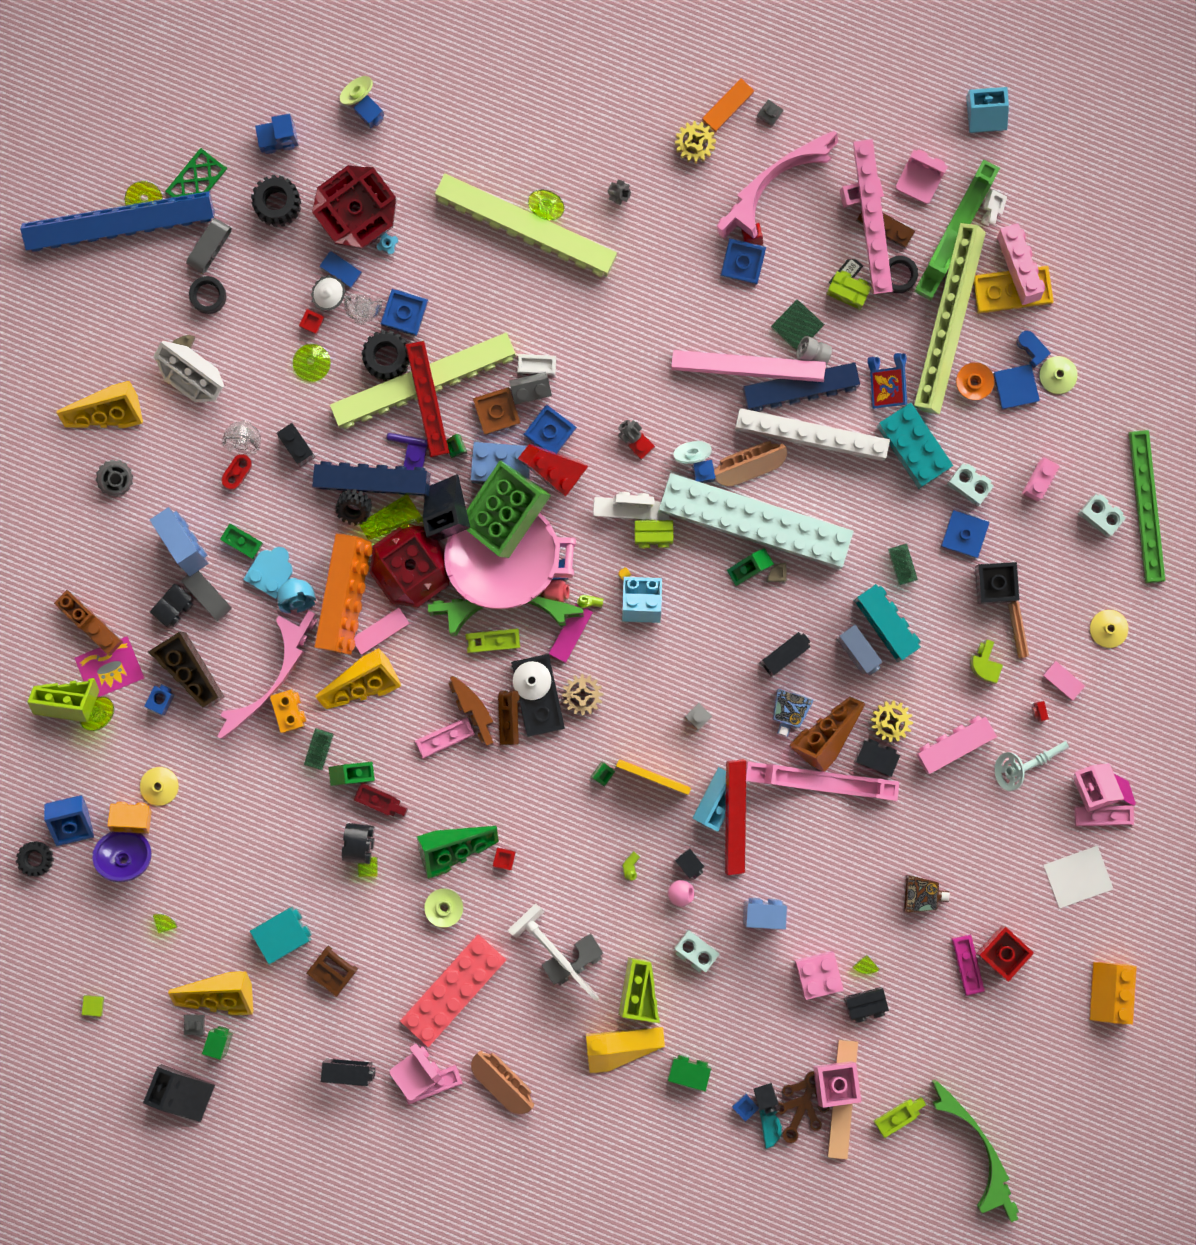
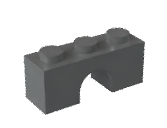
[542,933,603,986]

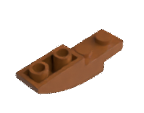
[54,590,123,656]
[448,676,494,746]

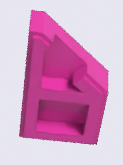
[1113,773,1136,806]

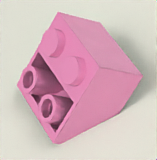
[1073,764,1124,813]

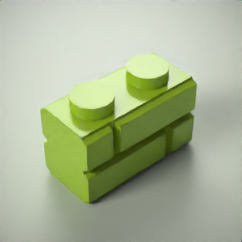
[826,270,871,310]
[634,520,673,549]

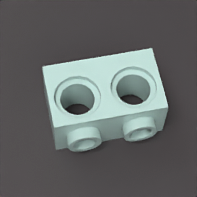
[947,464,994,507]
[1078,494,1126,538]
[674,930,720,972]

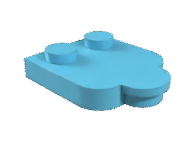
[243,547,293,599]

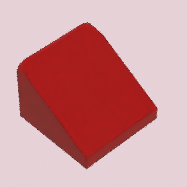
[741,223,764,246]

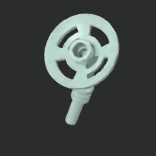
[995,741,1069,791]

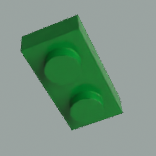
[220,523,263,560]

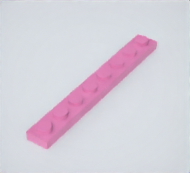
[853,139,893,295]

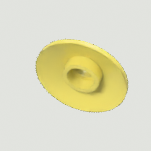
[1090,610,1128,648]
[140,767,179,806]

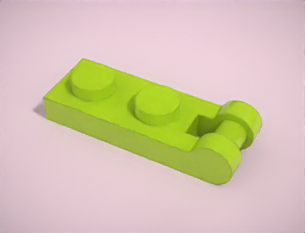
[465,629,520,653]

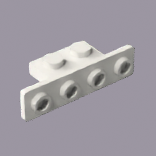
[593,492,669,520]

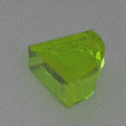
[153,914,178,933]
[852,954,880,974]

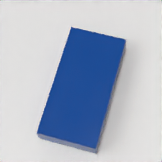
[320,251,362,288]

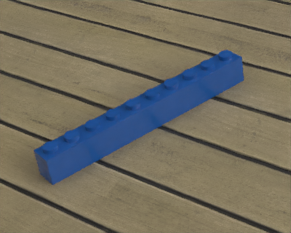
[20,191,215,252]

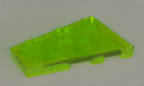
[359,495,423,540]

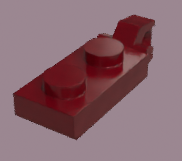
[354,782,408,817]

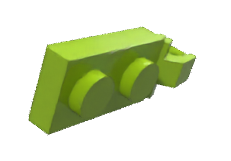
[873,1097,926,1138]

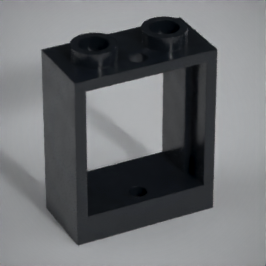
[760,632,810,677]
[321,1058,376,1086]

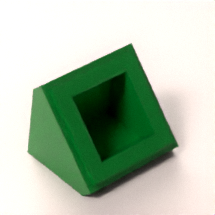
[446,434,467,458]
[591,761,615,787]

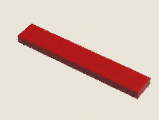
[405,340,449,457]
[725,759,746,875]

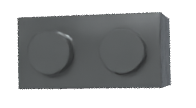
[509,372,552,405]

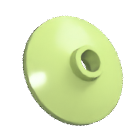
[340,76,373,106]
[1039,356,1077,394]
[424,888,463,927]

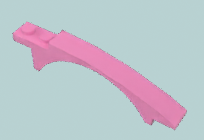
[717,131,838,239]
[217,611,318,739]
[746,762,899,801]

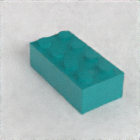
[877,402,954,489]
[853,584,921,663]

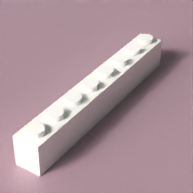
[735,408,890,461]

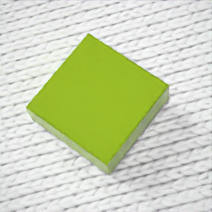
[82,995,104,1017]

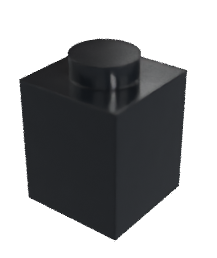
[675,848,705,879]
[753,1083,781,1116]

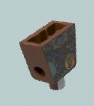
[904,875,950,913]

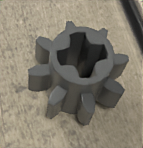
[608,179,631,205]
[618,420,642,443]

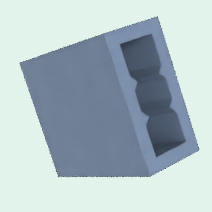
[836,625,882,676]

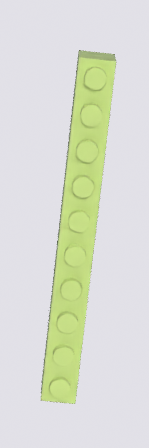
[435,173,617,277]
[914,223,986,414]
[330,332,516,429]

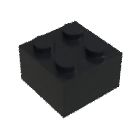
[975,562,1020,604]

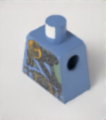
[773,689,813,737]

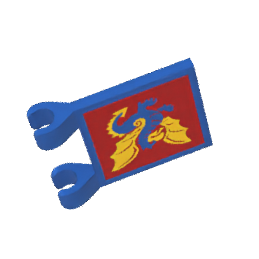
[867,353,907,409]

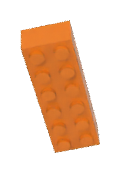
[315,533,372,655]

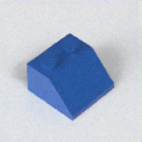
[44,795,94,846]

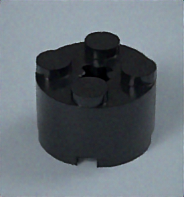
[342,823,375,864]

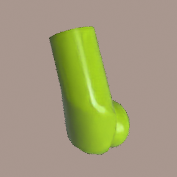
[577,595,604,608]
[622,851,640,881]

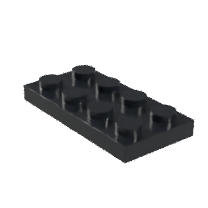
[511,654,565,737]

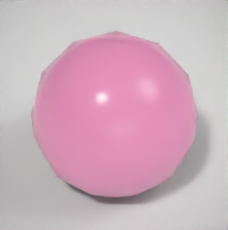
[668,880,694,907]

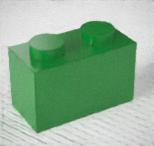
[202,1026,233,1060]
[667,1055,712,1092]

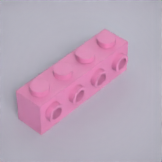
[997,223,1045,305]
[916,716,997,774]

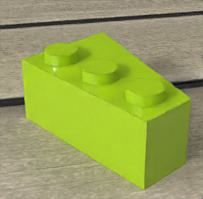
[27,678,99,722]
[618,957,660,1023]

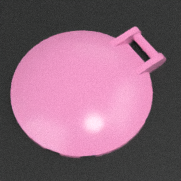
[444,513,576,609]

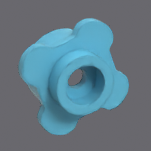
[377,233,398,254]

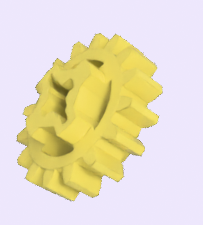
[675,121,716,164]
[870,700,913,742]

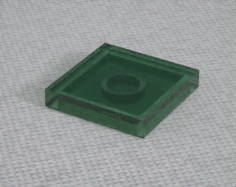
[771,299,825,351]

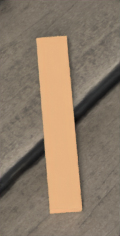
[828,1039,858,1159]

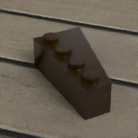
[148,632,225,708]

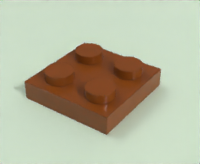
[473,387,521,435]

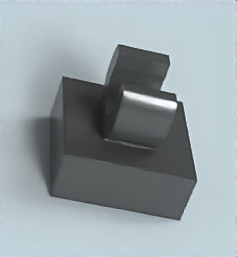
[757,99,784,127]
[184,1014,205,1035]

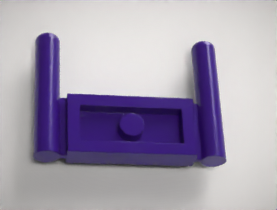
[386,433,428,496]

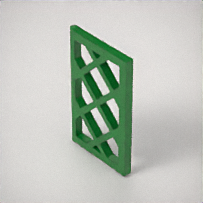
[165,148,228,198]

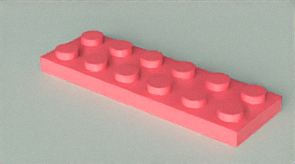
[400,934,507,1047]

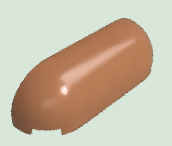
[714,441,787,486]
[471,1051,534,1114]

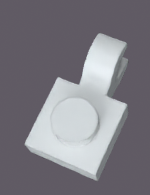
[981,190,1007,226]

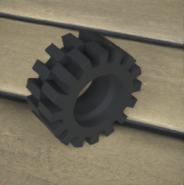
[335,489,372,526]
[16,841,54,877]

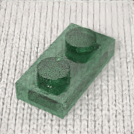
[888,543,918,586]
[304,728,334,771]

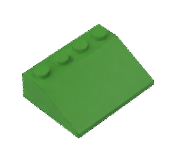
[467,461,551,558]

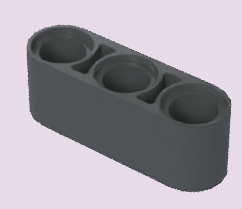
[186,218,232,274]
[181,571,232,621]

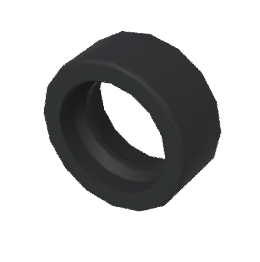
[889,256,918,293]
[189,276,227,314]

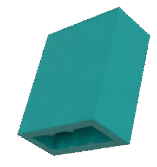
[250,906,312,964]

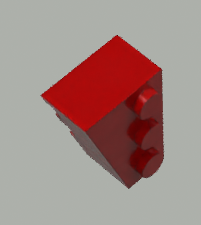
[518,444,589,497]

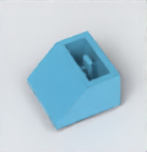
[966,87,1009,133]
[622,577,662,623]

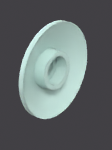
[674,441,712,464]

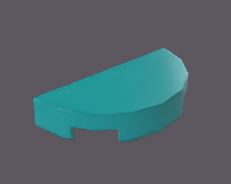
[759,1109,782,1149]

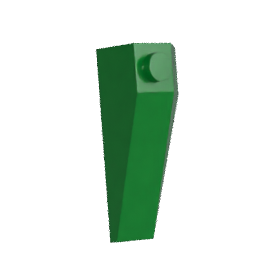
[417,826,499,879]

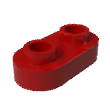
[222,454,252,490]

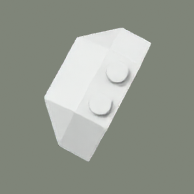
[153,341,224,402]

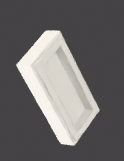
[517,354,556,376]

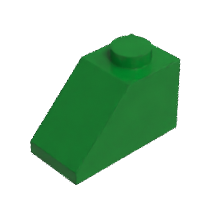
[727,548,774,586]
[328,762,375,786]

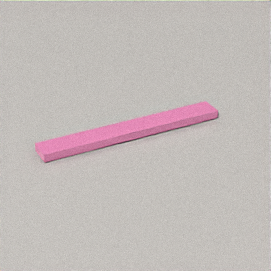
[671,350,826,382]

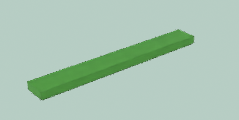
[1129,430,1166,583]

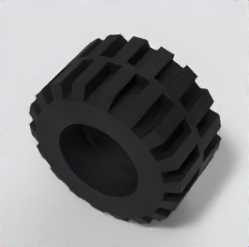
[251,175,301,227]
[362,330,410,381]

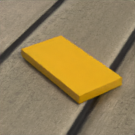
[973,266,1054,314]
[616,760,691,795]

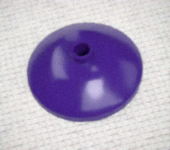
[92,832,152,882]

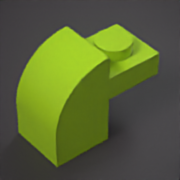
[970,639,1003,684]

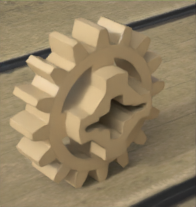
[562,674,603,716]

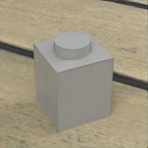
[685,703,712,730]

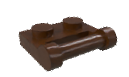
[306,945,358,997]

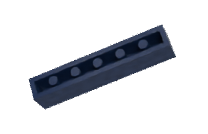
[742,362,860,412]
[312,461,431,496]

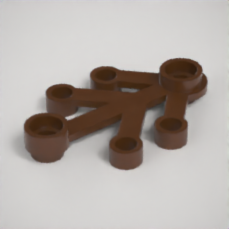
[777,1071,830,1143]

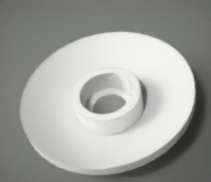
[513,662,551,700]

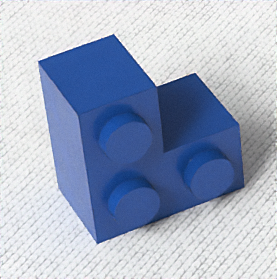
[255,113,299,154]

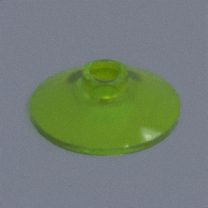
[124,181,163,205]
[528,189,565,220]
[293,344,331,382]
[80,696,114,731]

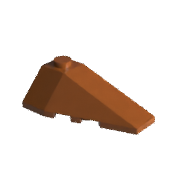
[789,696,865,772]

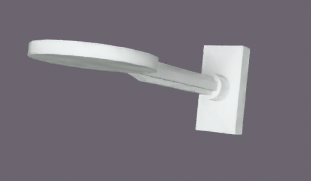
[508,904,599,1001]

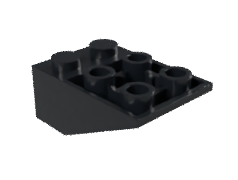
[423,474,471,541]
[143,1064,215,1122]

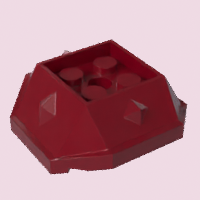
[312,165,397,250]
[369,523,450,608]

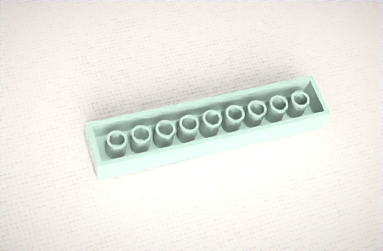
[658,473,854,569]

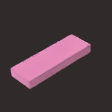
[354,608,410,655]
[415,717,475,758]
[1074,806,1134,826]
[405,1065,463,1105]

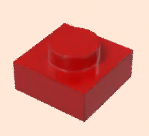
[299,309,325,335]
[628,433,655,460]
[1032,701,1049,722]
[493,847,516,870]

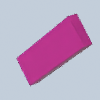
[549,603,593,663]
[952,934,985,996]

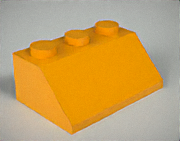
[1089,961,1137,1025]

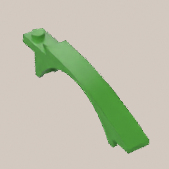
[914,159,1000,301]
[428,597,584,637]
[932,1080,1019,1222]

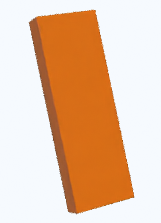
[702,78,755,133]

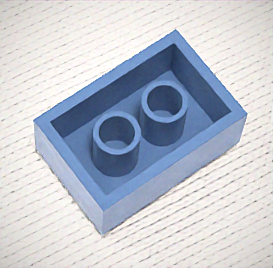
[471,442,530,484]
[150,507,209,576]
[743,898,787,930]

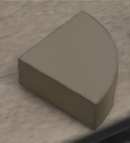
[172,335,196,349]
[767,562,787,582]

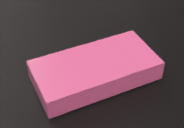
[1042,661,1085,701]

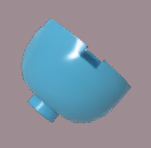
[277,578,316,613]

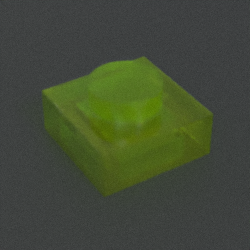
[358,857,378,877]

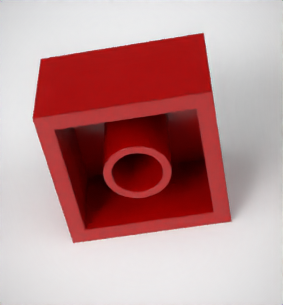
[976,925,1034,982]

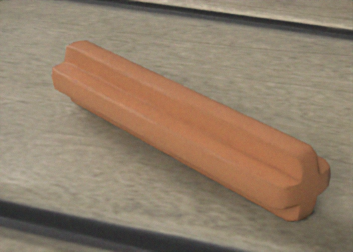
[1008,602,1029,658]

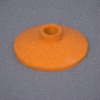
[956,362,994,400]

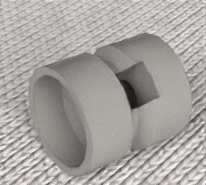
[796,336,832,364]

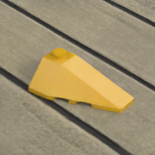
[56,381,143,428]
[315,648,401,709]
[168,971,253,1015]
[586,1027,665,1073]

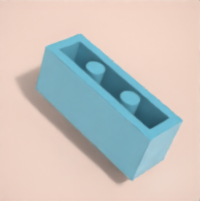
[692,767,726,832]

